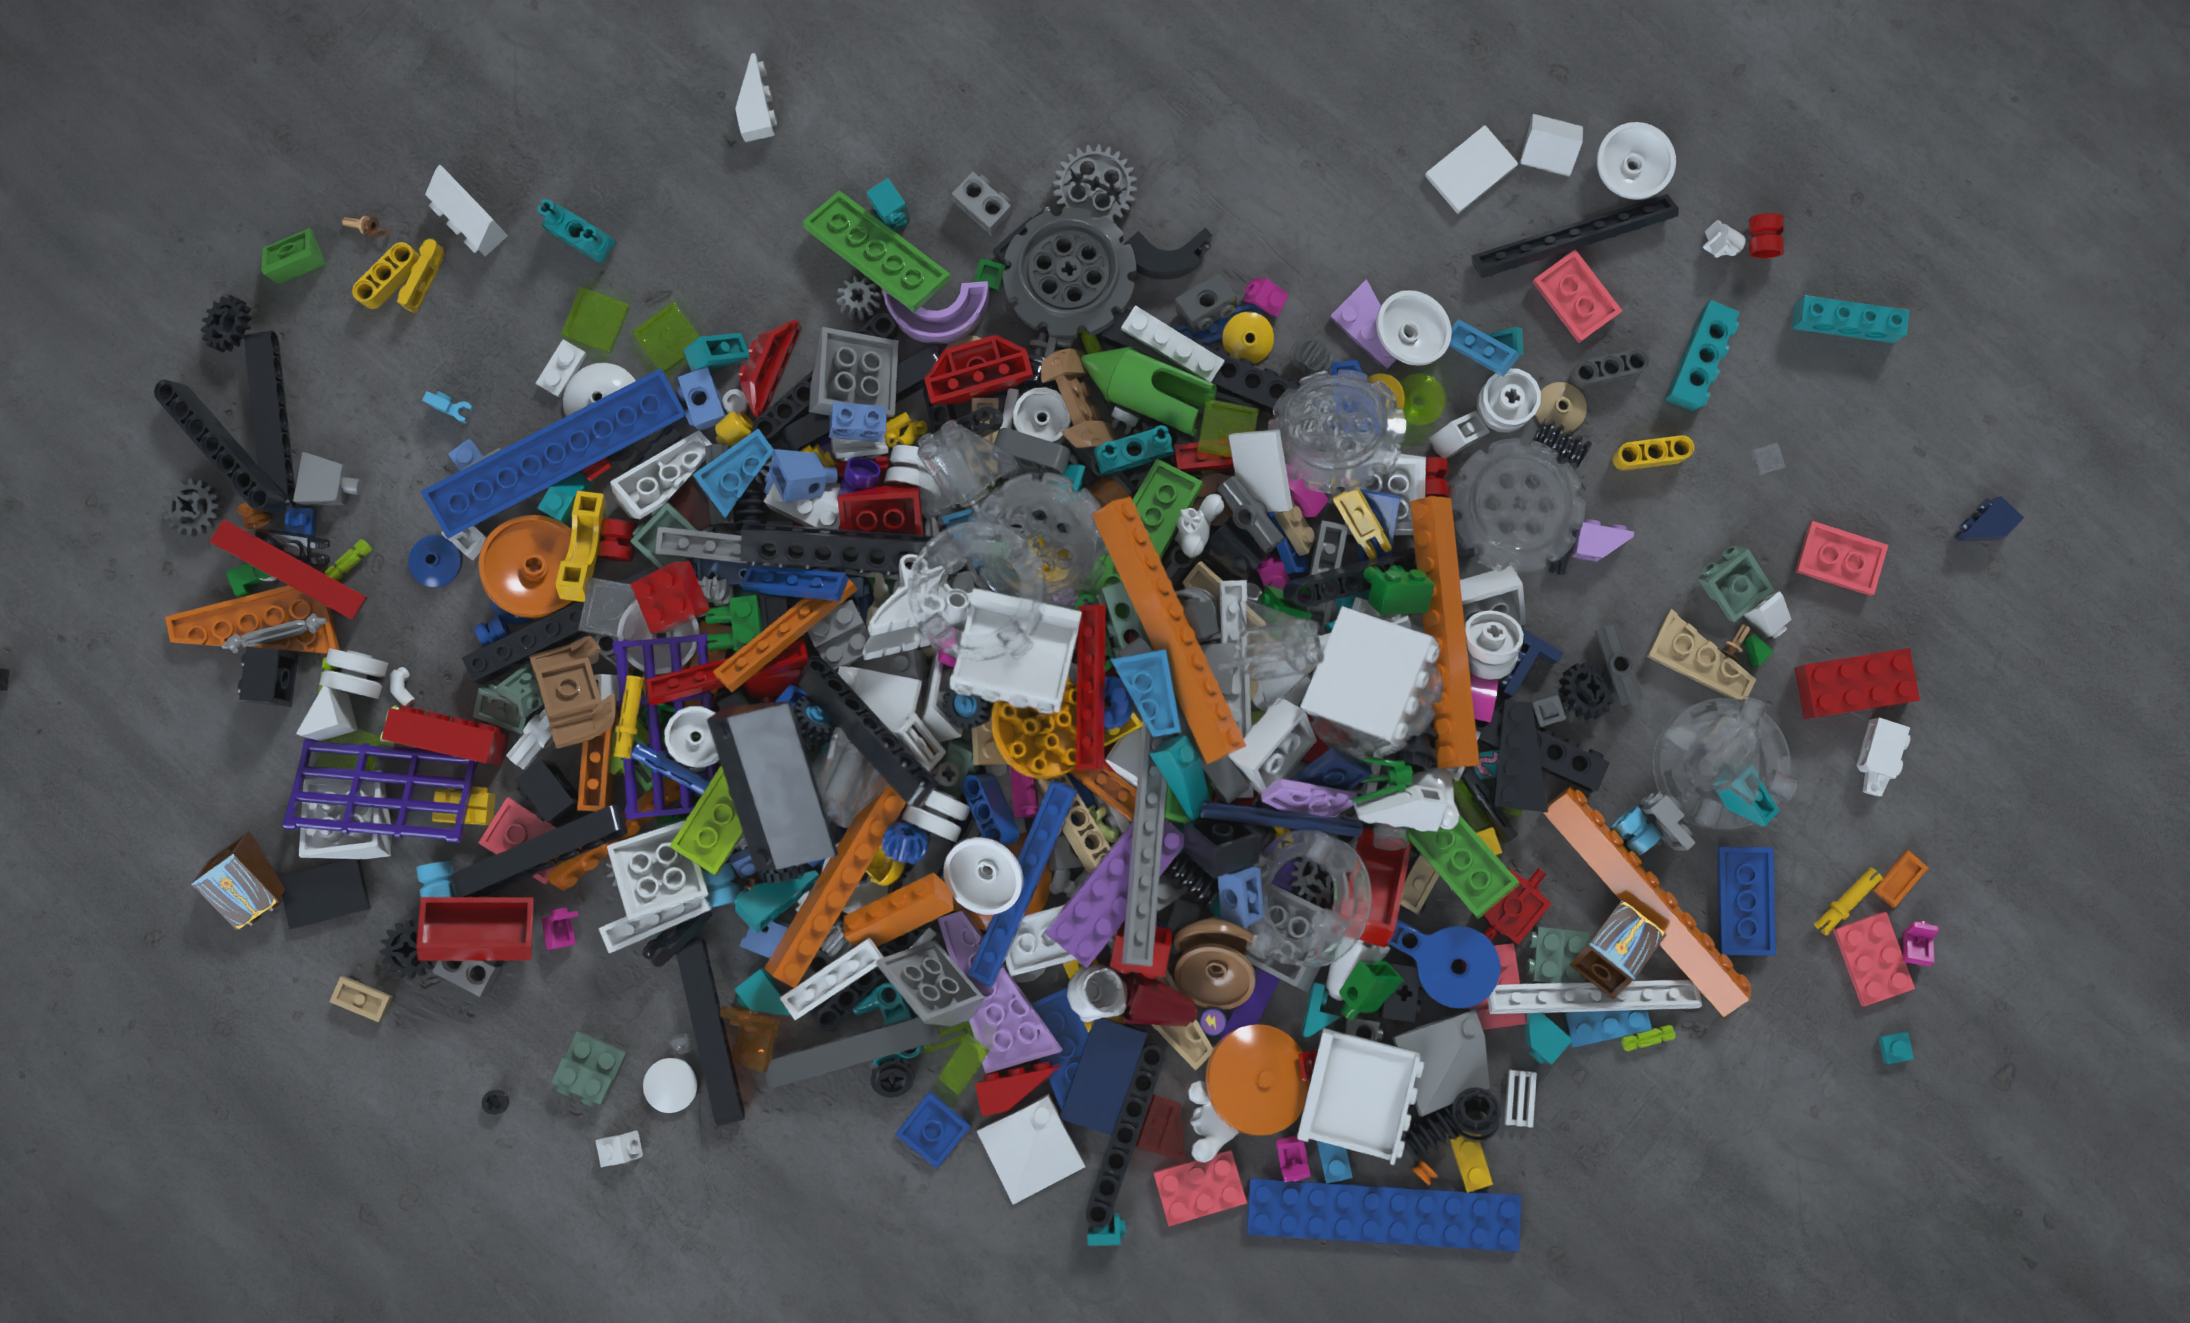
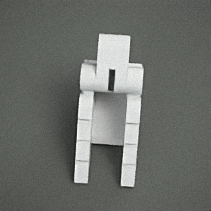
[862,554,972,660]

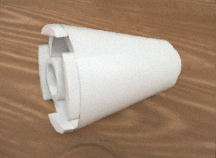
[1325,933,1390,1001]

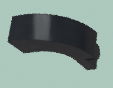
[1123,227,1212,280]

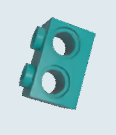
[866,178,910,232]

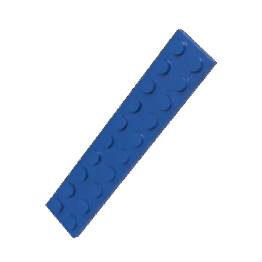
[420,368,686,539]
[1247,1178,1521,1251]

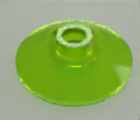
[1400,373,1446,425]

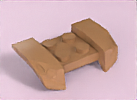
[1041,348,1118,448]
[529,636,615,749]

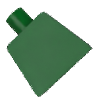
[1339,961,1404,1020]

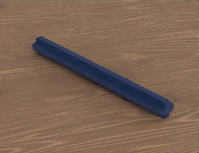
[1201,801,1363,837]

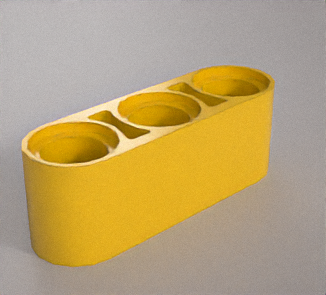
[352,242,420,309]
[1612,436,1694,471]

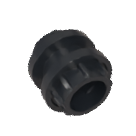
[1389,716,1439,772]
[1452,1087,1501,1142]

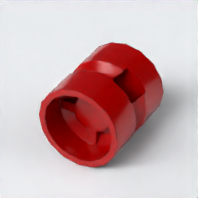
[1749,213,1784,259]
[1425,457,1449,498]
[598,519,637,562]

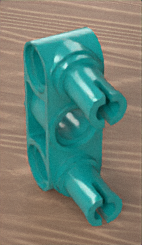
[537,199,617,264]
[1093,425,1174,475]
[853,981,926,1067]

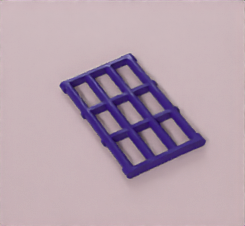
[613,633,717,820]
[283,739,478,843]

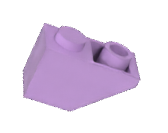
[1571,519,1634,562]

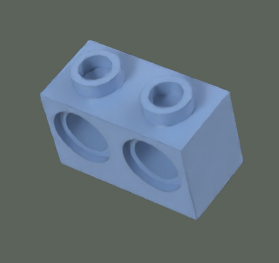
[829,402,887,442]

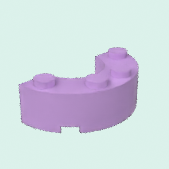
[883,281,989,345]

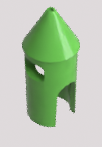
[1081,347,1217,436]

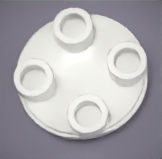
[643,1058,697,1113]

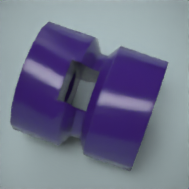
[839,457,881,495]

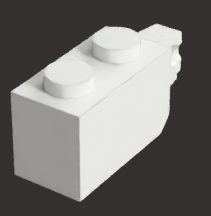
[1856,718,1910,796]

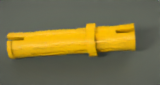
[613,675,644,759]
[1814,867,1883,936]

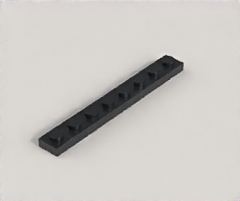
[1472,194,1679,278]

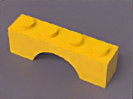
[556,491,607,602]

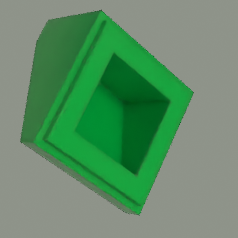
[1743,634,1773,668]

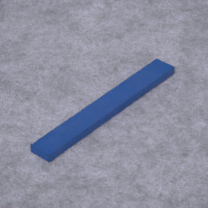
[968,779,1079,987]

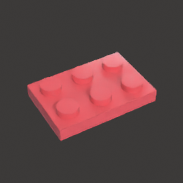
[1532,249,1622,343]
[1794,521,1889,596]
[478,797,560,885]
[1833,912,1915,1006]
[1460,943,1526,1030]
[1153,1149,1247,1226]

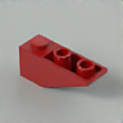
[975,1062,1059,1116]

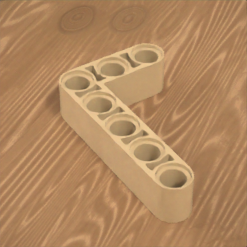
[1034,774,1112,875]

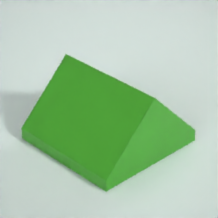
[261,228,326,285]

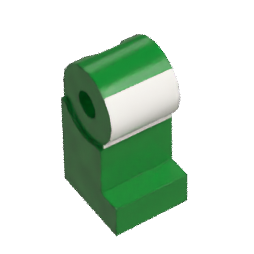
[226,563,279,598]

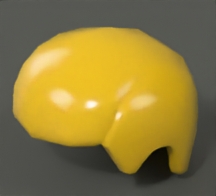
[865,844,905,886]

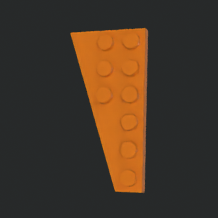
[165,585,340,654]

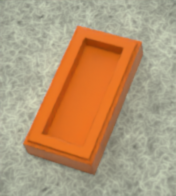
[1872,850,1929,908]

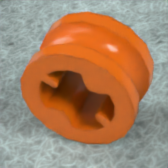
[1411,1159,1438,1186]

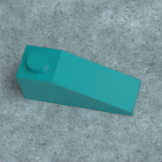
[1149,735,1210,821]
[735,871,819,934]

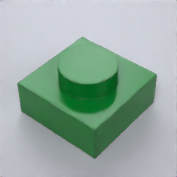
[974,258,1006,292]

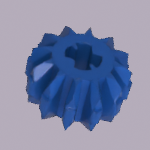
[882,821,929,864]

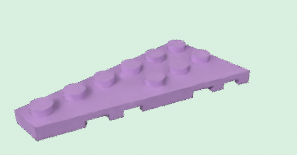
[938,909,1063,1074]

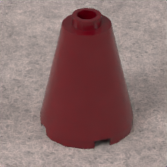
[1119,972,1198,1027]

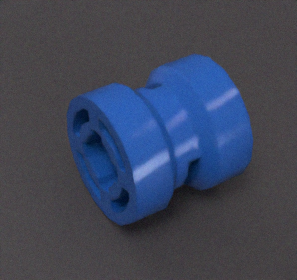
[474,614,511,647]

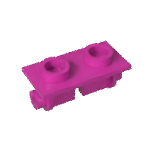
[1009,765,1039,818]

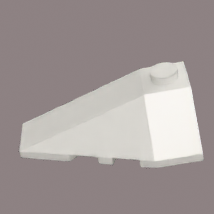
[610,430,712,519]

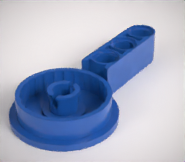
[1388,919,1500,1008]

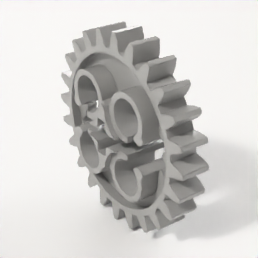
[1053,144,1137,223]

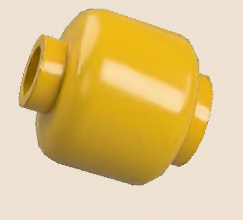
[715,411,753,448]

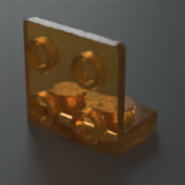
[720,1005,779,1073]

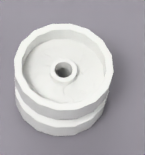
[1477,368,1541,433]
[1013,387,1071,445]
[884,445,949,500]
[1465,610,1524,680]
[319,648,389,699]
[665,707,719,767]
[902,789,971,842]

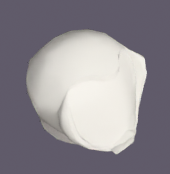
[1067,964,1127,1022]

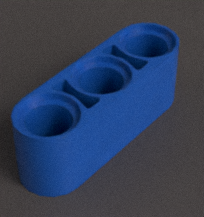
[962,773,1019,847]

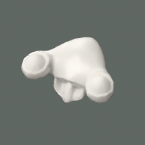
[1174,494,1224,558]
[1386,765,1460,830]
[1188,1081,1239,1163]

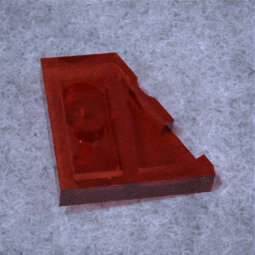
[1136,1093,1187,1163]

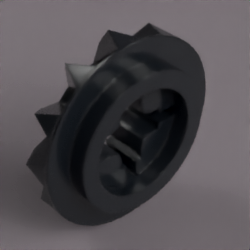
[870,1058,914,1098]

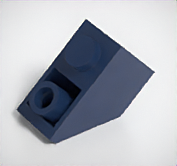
[1955,496,2024,541]

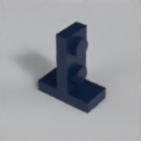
[1499,628,1564,699]

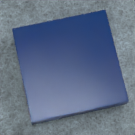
[895,1091,971,1169]

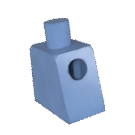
[769,449,837,502]

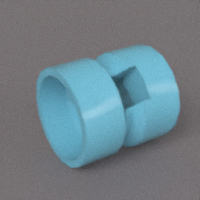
[1611,806,1663,856]
[416,861,455,897]
[703,863,741,909]

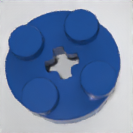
[1104,676,1134,732]

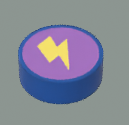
[1199,1008,1227,1036]

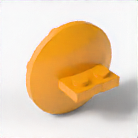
[991,677,1077,779]

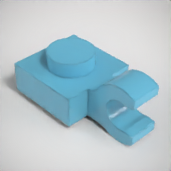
[422,391,475,423]

